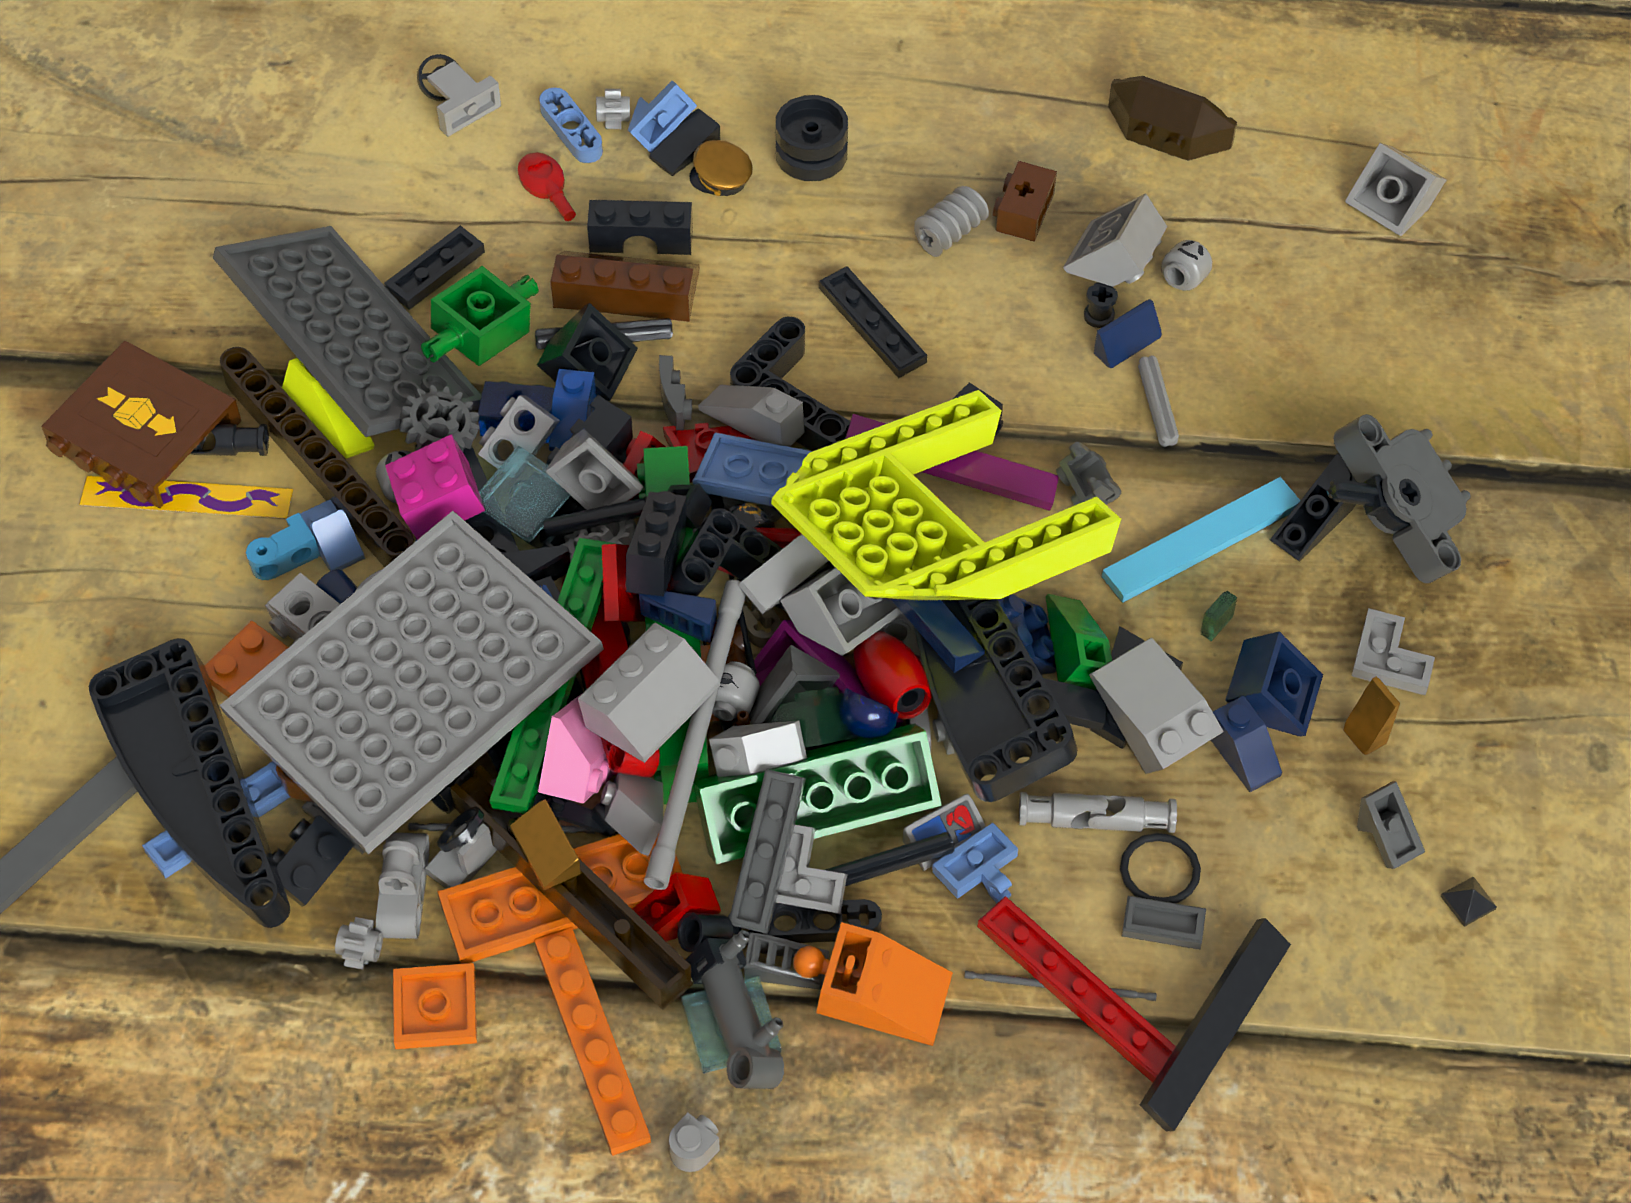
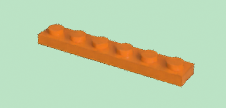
[534,927,651,1156]

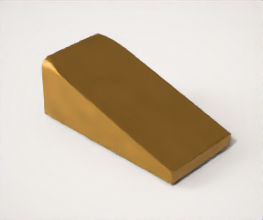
[1343,676,1400,755]

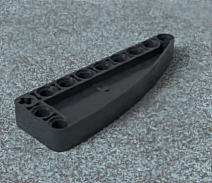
[914,599,1078,802]
[89,638,290,928]

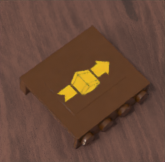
[41,341,242,508]

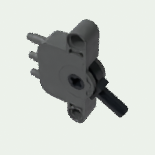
[1327,414,1471,584]

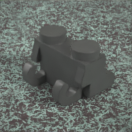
[1056,442,1121,505]

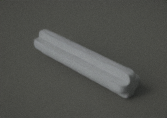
[1138,356,1179,447]

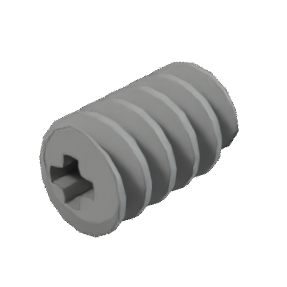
[914,186,989,257]

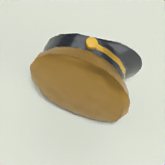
[689,140,753,196]

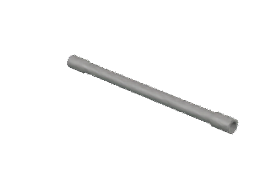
[644,580,746,890]

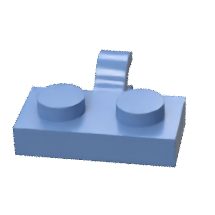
[932,823,1018,903]

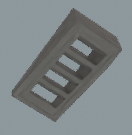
[744,932,829,990]

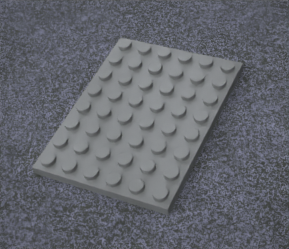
[219,511,604,854]

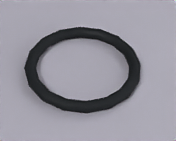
[1120,833,1201,903]

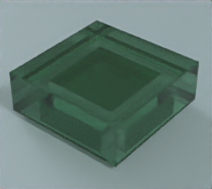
[1201,591,1238,641]

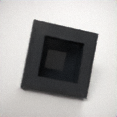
[1441,877,1497,927]

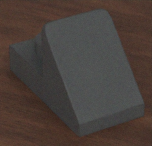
[1357,781,1425,869]

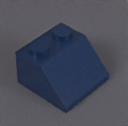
[1225,631,1323,737]

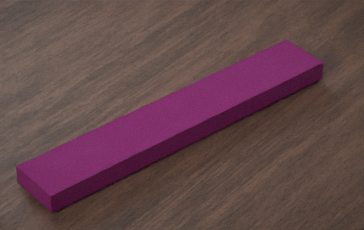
[845,414,1059,511]

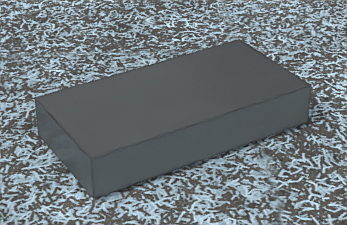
[1122,896,1206,950]

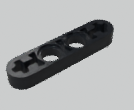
[728,899,882,946]

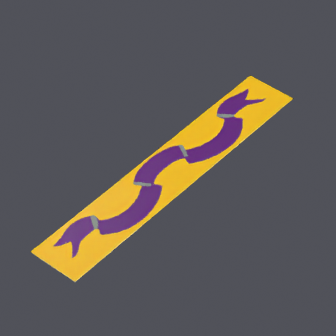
[79,476,293,518]

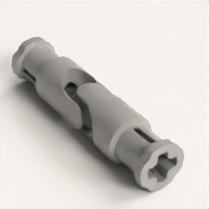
[1019,792,1177,833]

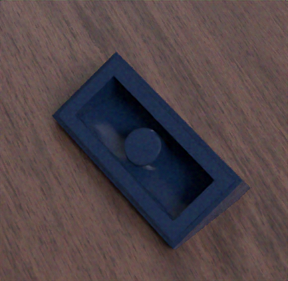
[1094,299,1162,368]

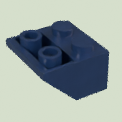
[984,594,1056,675]

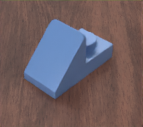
[628,81,697,153]
[300,500,365,571]

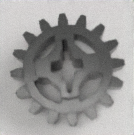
[399,385,479,452]

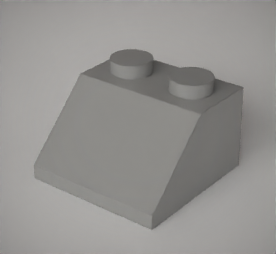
[1345,143,1447,236]
[545,429,643,510]

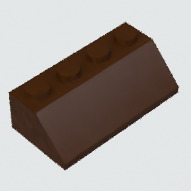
[550,251,700,322]

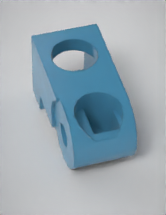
[246,513,320,580]

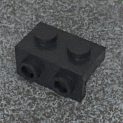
[272,815,354,907]

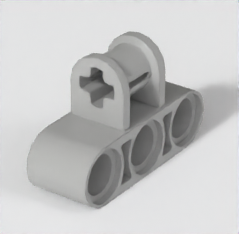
[376,832,429,939]

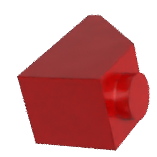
[632,872,721,942]

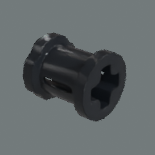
[1084,282,1118,328]

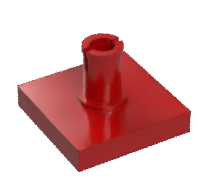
[602,544,645,622]

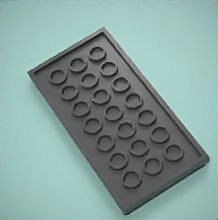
[213,226,485,437]

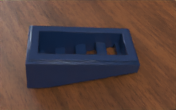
[639,591,717,643]

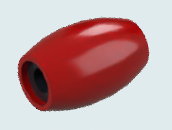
[853,631,932,719]

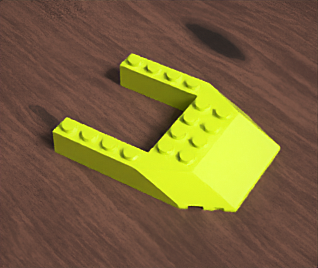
[771,390,1121,600]

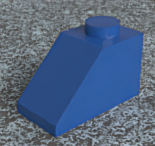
[549,369,596,451]

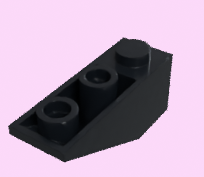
[1270,454,1357,562]

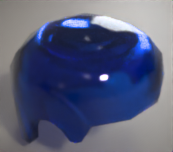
[839,688,899,738]

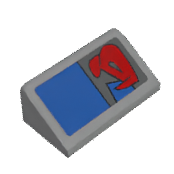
[903,794,986,871]

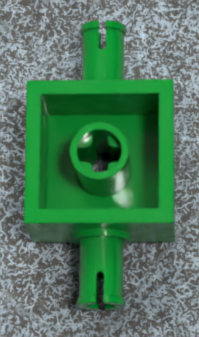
[421,266,539,366]

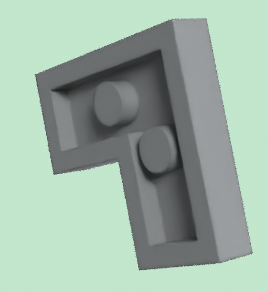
[1352,608,1435,695]
[776,825,847,914]

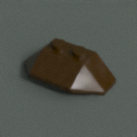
[1108,76,1237,161]

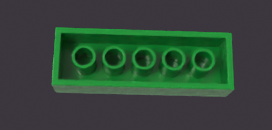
[693,723,942,864]

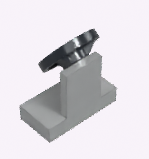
[417,54,501,137]
[425,806,497,889]

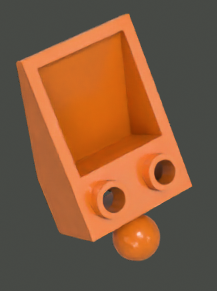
[793,922,953,1046]

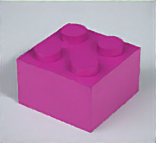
[385,434,485,540]

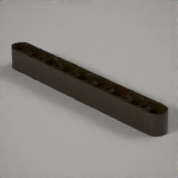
[220,347,414,567]

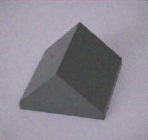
[749,645,840,728]

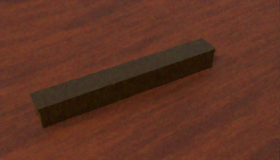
[450,765,693,1010]

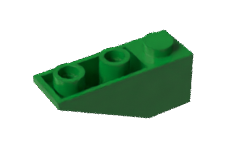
[1045,594,1112,690]

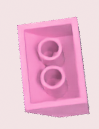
[538,693,617,803]

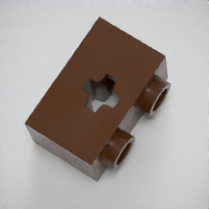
[993,161,1057,242]

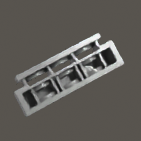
[265,572,340,643]

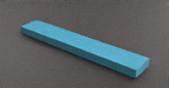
[1102,477,1301,603]

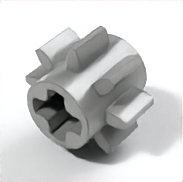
[596,89,630,129]
[335,917,383,970]

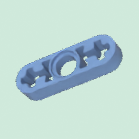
[539,88,603,163]

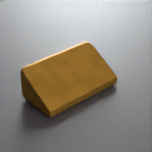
[510,800,581,890]

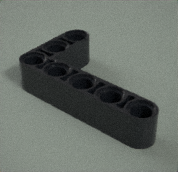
[730,316,850,451]
[666,509,786,611]

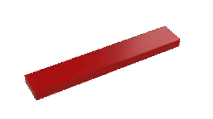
[977,896,1176,1083]

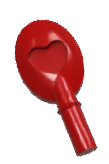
[518,152,576,221]

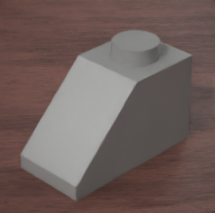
[709,720,807,777]
[600,773,663,856]

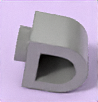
[669,1112,720,1172]

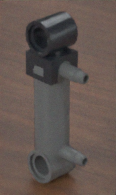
[677,912,784,1089]

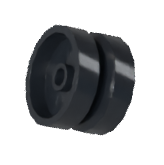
[776,95,848,181]

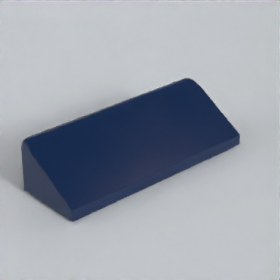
[890,598,985,673]

